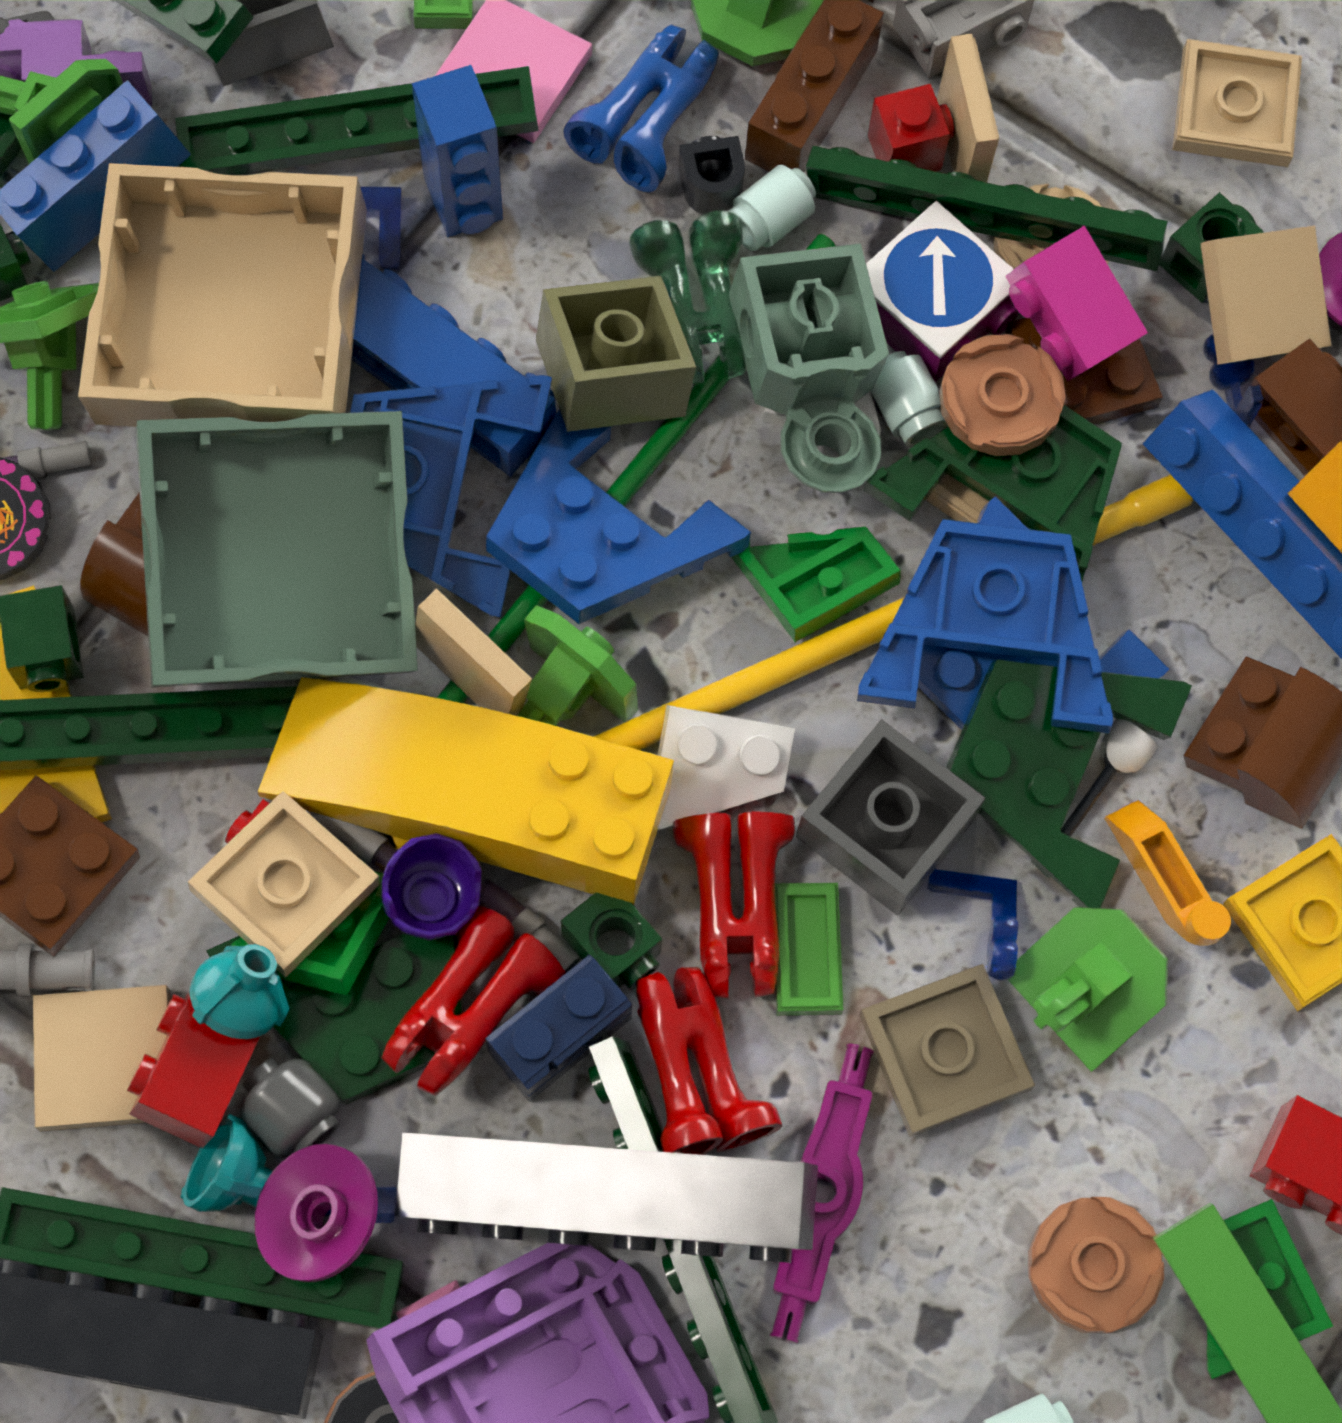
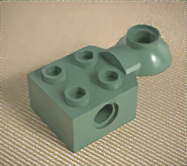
[729,244,889,493]

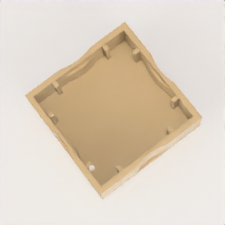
[78,163,367,427]

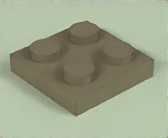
[859,964,1035,1137]

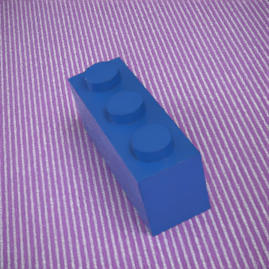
[412,65,503,238]
[0,80,191,272]

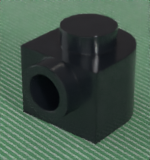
[678,136,745,217]

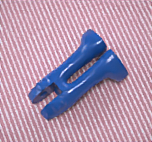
[563,24,719,192]

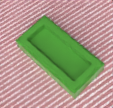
[775,883,844,1016]

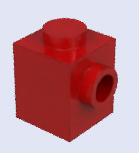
[867,83,954,172]

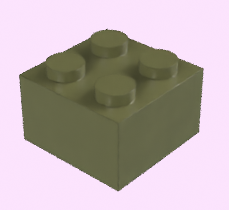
[536,276,696,432]

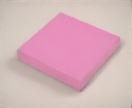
[435,0,592,143]

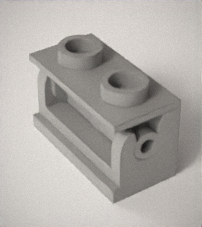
[893,0,1034,78]

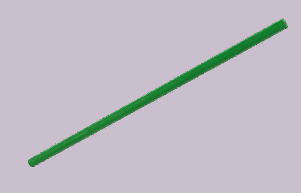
[338,234,836,846]

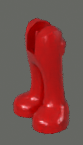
[673,811,795,999]
[381,906,566,1097]
[636,967,783,1155]

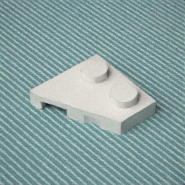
[658,705,795,830]

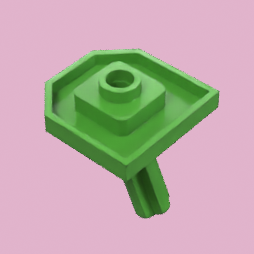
[691,0,824,66]
[0,59,123,164]
[0,281,99,431]
[517,605,638,726]
[1002,907,1168,1072]

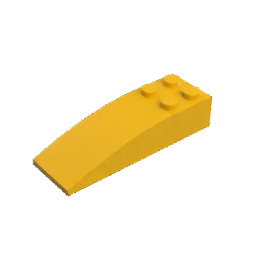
[258,677,674,905]

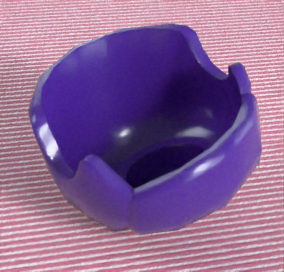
[382,833,482,941]

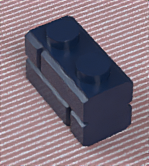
[485,954,632,1102]

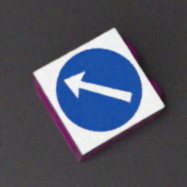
[866,201,1019,383]

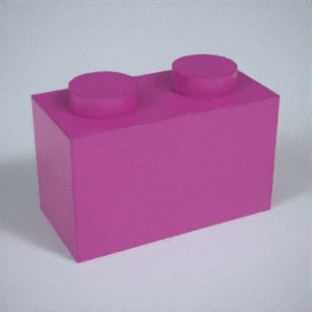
[1005,226,1148,381]

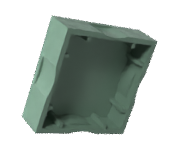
[136,411,418,688]

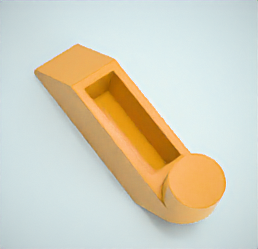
[1104,800,1231,946]

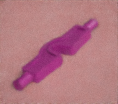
[769,1043,874,1344]

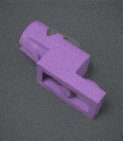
[0,11,152,106]

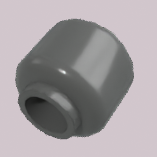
[240,1058,340,1157]

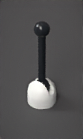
[1061,719,1158,837]

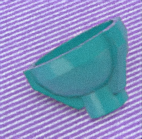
[189,944,290,1039]
[180,1114,273,1212]

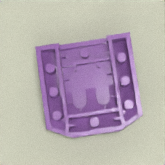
[366,1243,710,1423]

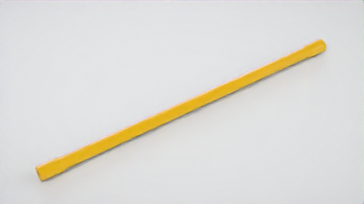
[390,474,1193,850]

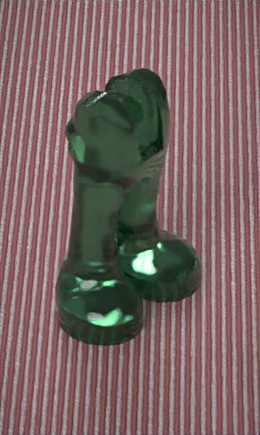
[629,211,746,384]

